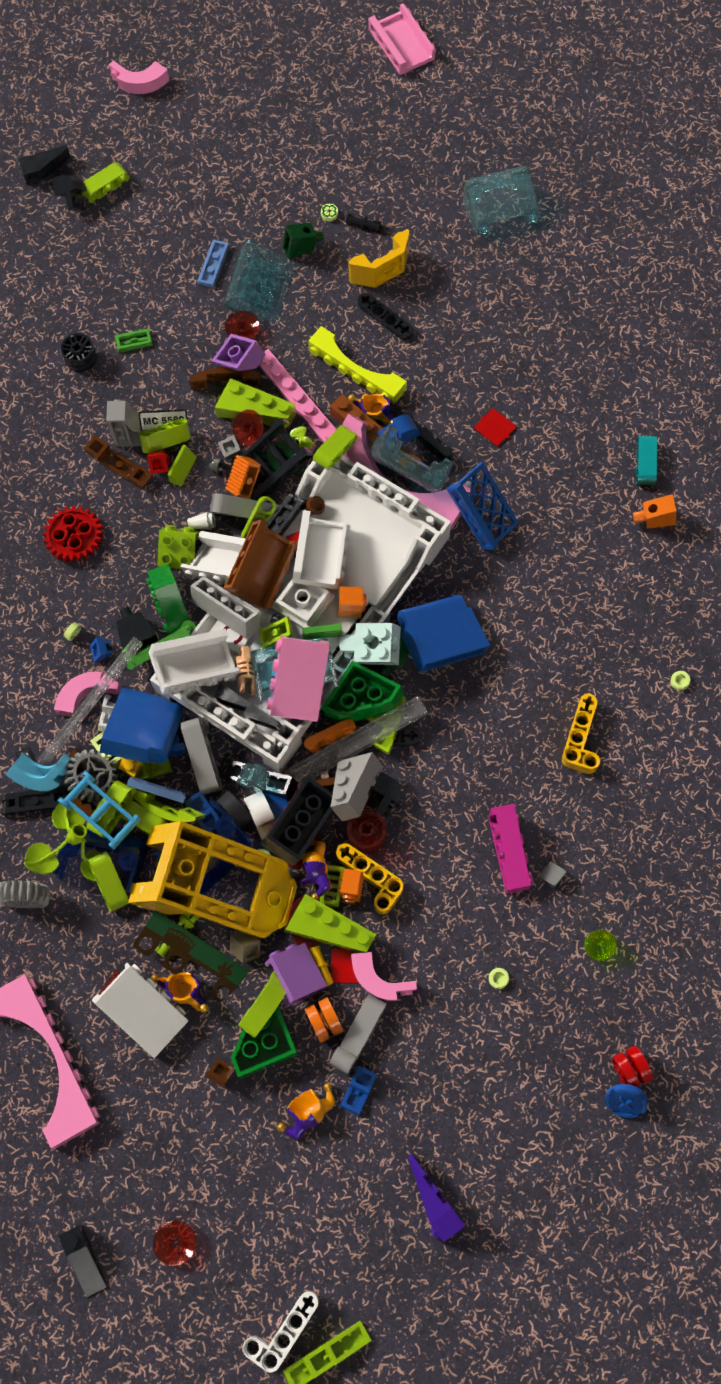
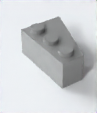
[106,400,141,447]
[331,752,383,821]

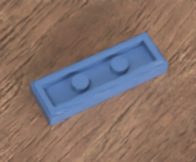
[197,239,230,289]
[127,776,186,803]

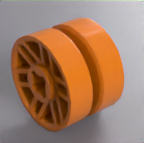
[305,997,344,1043]

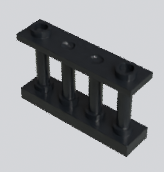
[229,418,314,501]

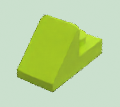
[259,616,293,649]

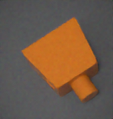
[633,494,677,529]

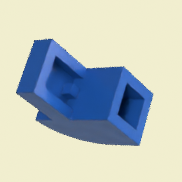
[377,415,420,449]

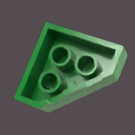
[146,564,190,635]
[321,661,404,723]
[231,1005,298,1079]

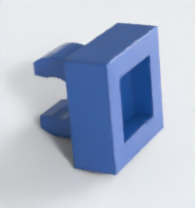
[90,637,114,663]
[168,735,187,757]

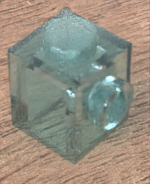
[236,763,270,792]

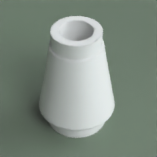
[188,512,216,530]

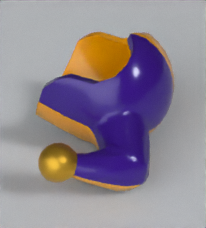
[348,394,394,426]
[301,840,331,901]
[151,972,209,1013]
[277,1083,335,1140]

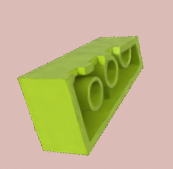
[215,378,296,429]
[284,894,376,953]

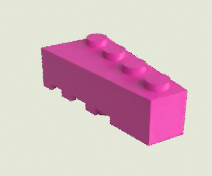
[488,804,533,894]

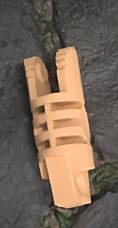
[236,646,256,695]

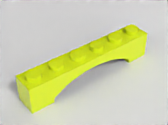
[308,326,407,405]

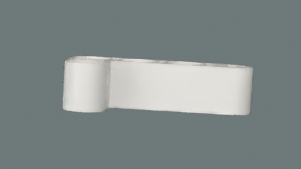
[243,1291,319,1372]

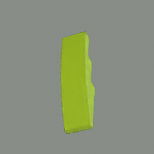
[282,1320,372,1384]

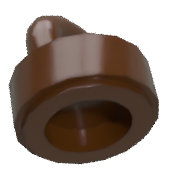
[306,496,325,515]

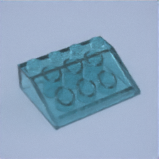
[223,239,294,321]

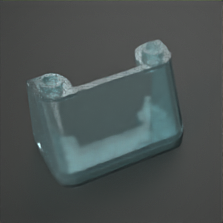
[463,166,541,234]
[370,425,454,492]

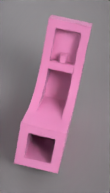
[109,61,170,94]
[54,672,121,718]
[351,952,417,1001]

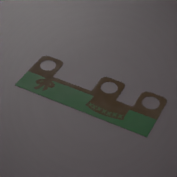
[134,910,249,1003]

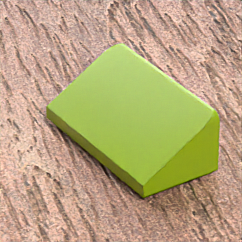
[168,445,197,486]

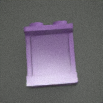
[265,943,327,1008]

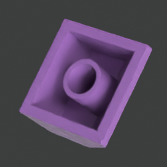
[212,334,266,371]

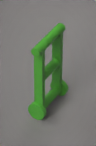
[127,620,197,670]

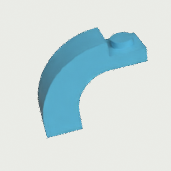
[5,753,71,791]

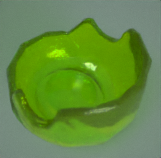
[584,930,617,961]

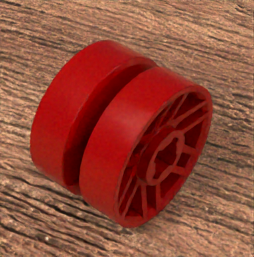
[611,1045,654,1088]

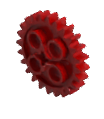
[42,505,104,563]

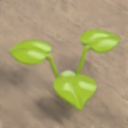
[24,799,101,881]

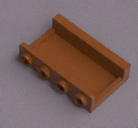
[223,519,298,611]

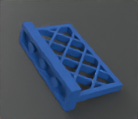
[447,462,519,550]

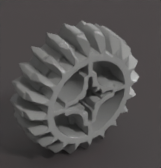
[64,749,118,802]
[0,880,51,908]

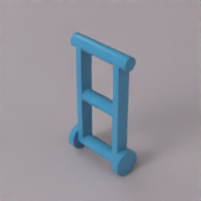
[57,771,141,849]

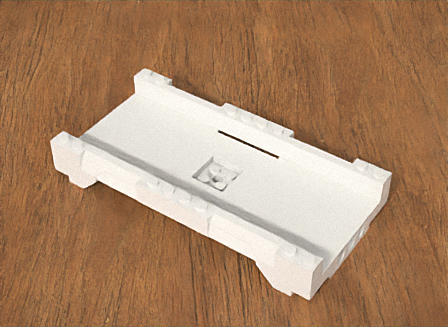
[150,456,451,774]

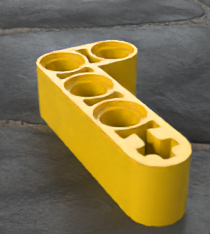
[562,693,600,774]
[336,843,403,914]

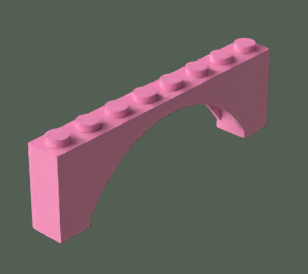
[342,414,470,530]
[0,975,101,1149]

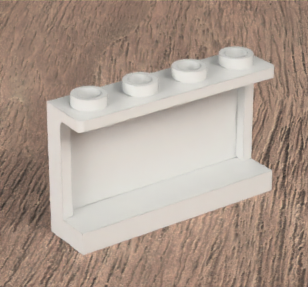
[292,510,351,590]
[180,531,245,585]
[148,629,240,695]
[92,963,188,1058]

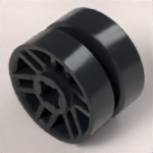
[61,333,97,372]

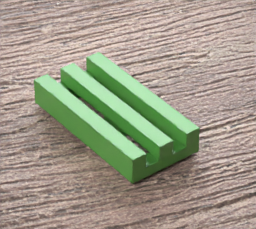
[115,328,153,353]
[302,624,342,640]

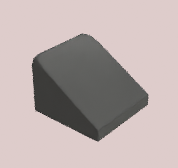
[538,861,567,889]

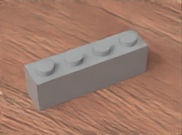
[190,576,260,639]

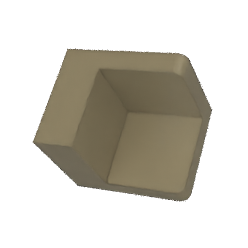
[230,931,261,963]

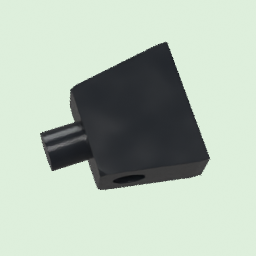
[116,607,158,655]

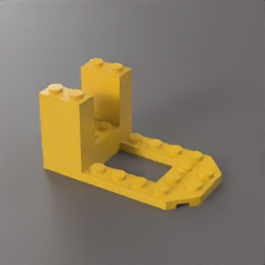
[128,821,297,938]

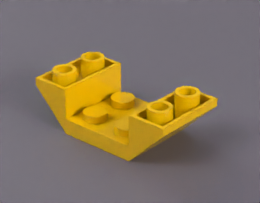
[348,229,410,288]

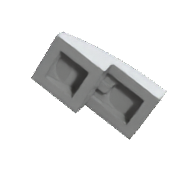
[218,431,257,459]

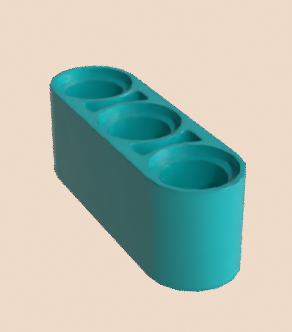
[636,435,657,486]

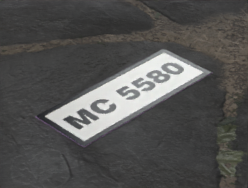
[138,409,188,432]

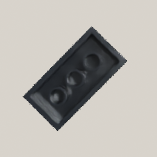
[260,776,333,867]

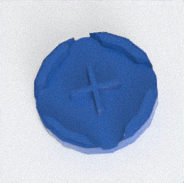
[605,1084,648,1118]

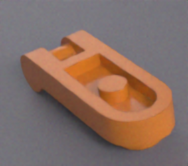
[304,719,356,754]

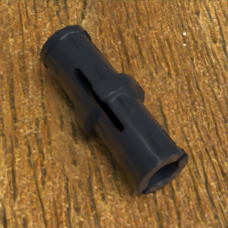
[346,213,382,232]

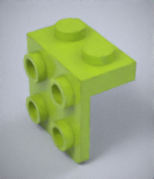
[157,525,200,569]

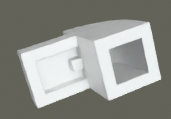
[244,791,275,840]

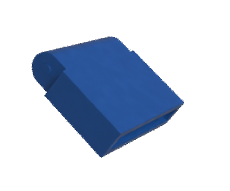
[397,595,490,673]
[100,687,184,764]

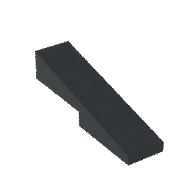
[214,683,286,733]
[218,758,298,800]

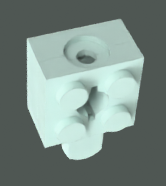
[339,623,401,665]

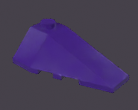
[408,1154,465,1242]

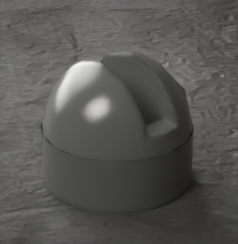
[209,458,224,474]

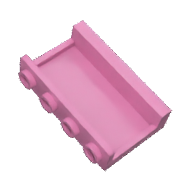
[369,3,436,75]
[267,635,330,722]

